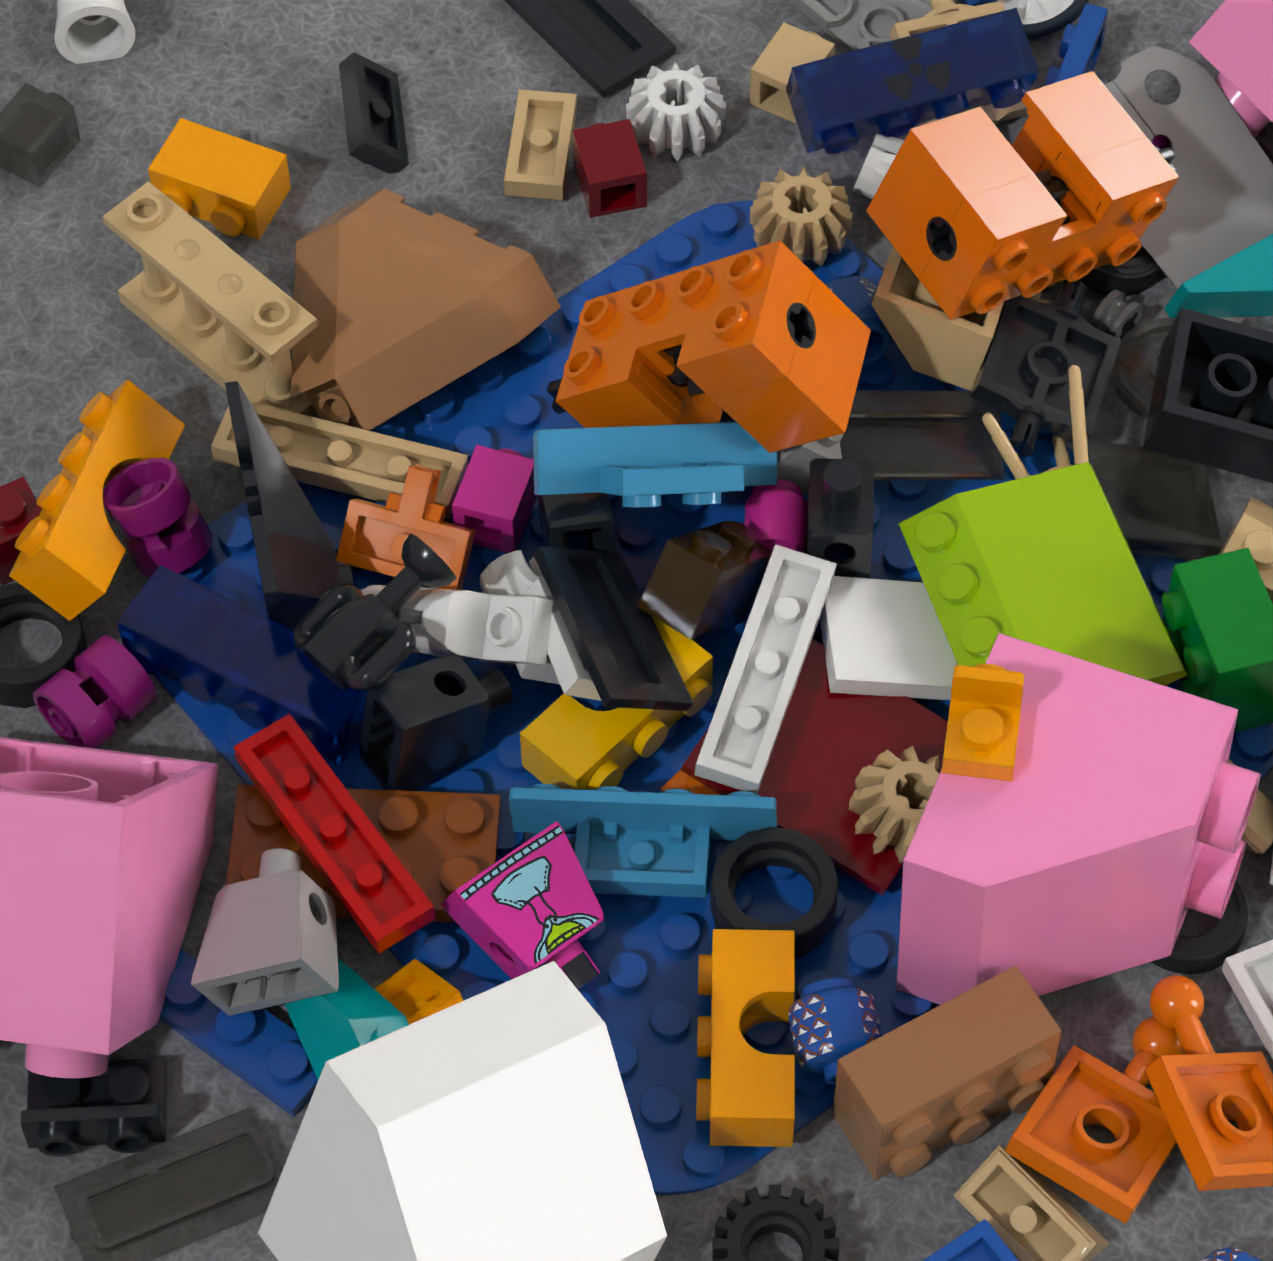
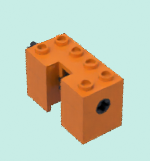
[866,71,1179,320]
[547,240,871,453]

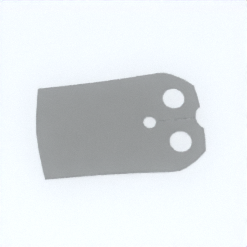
[1104,45,1273,323]

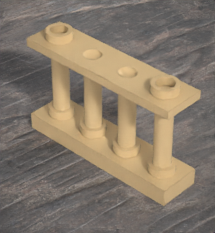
[102,181,318,416]

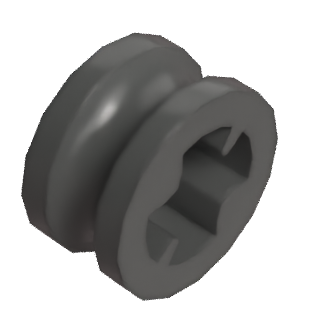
[1089,289,1144,347]

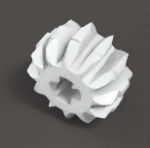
[626,60,726,162]

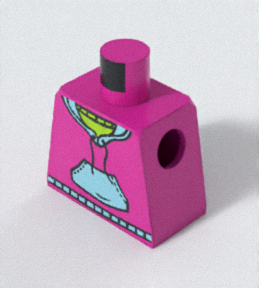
[441,821,605,989]

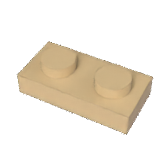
[504,89,577,200]

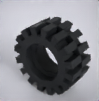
[712,1185,839,1261]

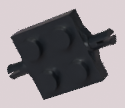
[970,279,1122,457]

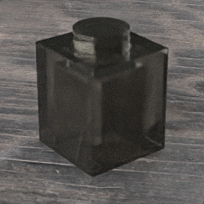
[0,83,81,187]

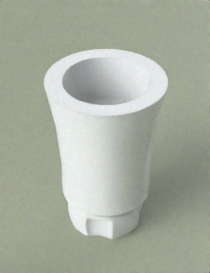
[54,0,136,64]

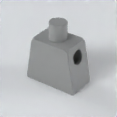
[191,848,339,1016]

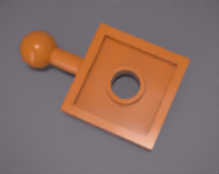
[1145,975,1273,1191]
[1005,1016,1185,1224]

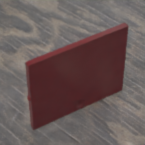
[681,639,948,896]

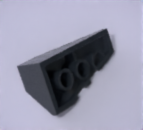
[225,381,354,638]

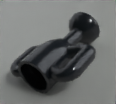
[293,533,457,692]

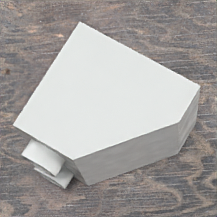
[258,961,667,1261]

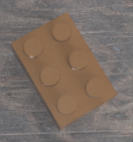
[833,965,1062,1181]

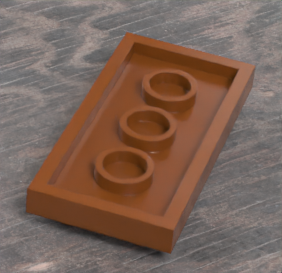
[226,784,501,923]

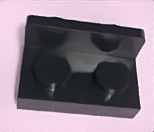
[21,1058,167,1156]

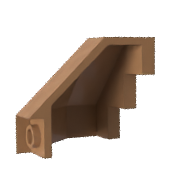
[290,188,561,431]

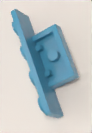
[533,422,777,507]
[509,784,778,898]

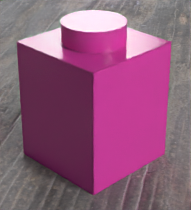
[452,445,537,553]

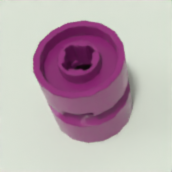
[103,458,213,578]
[33,635,157,749]

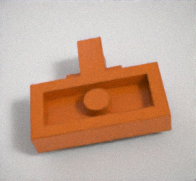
[336,464,476,590]

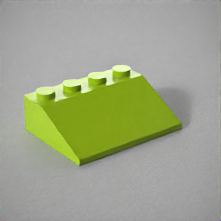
[899,462,1188,686]

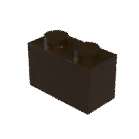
[638,521,773,640]

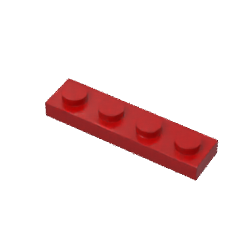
[233,714,436,954]

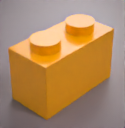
[148,118,291,240]

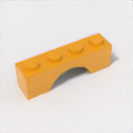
[9,379,185,621]

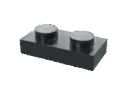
[339,52,409,174]

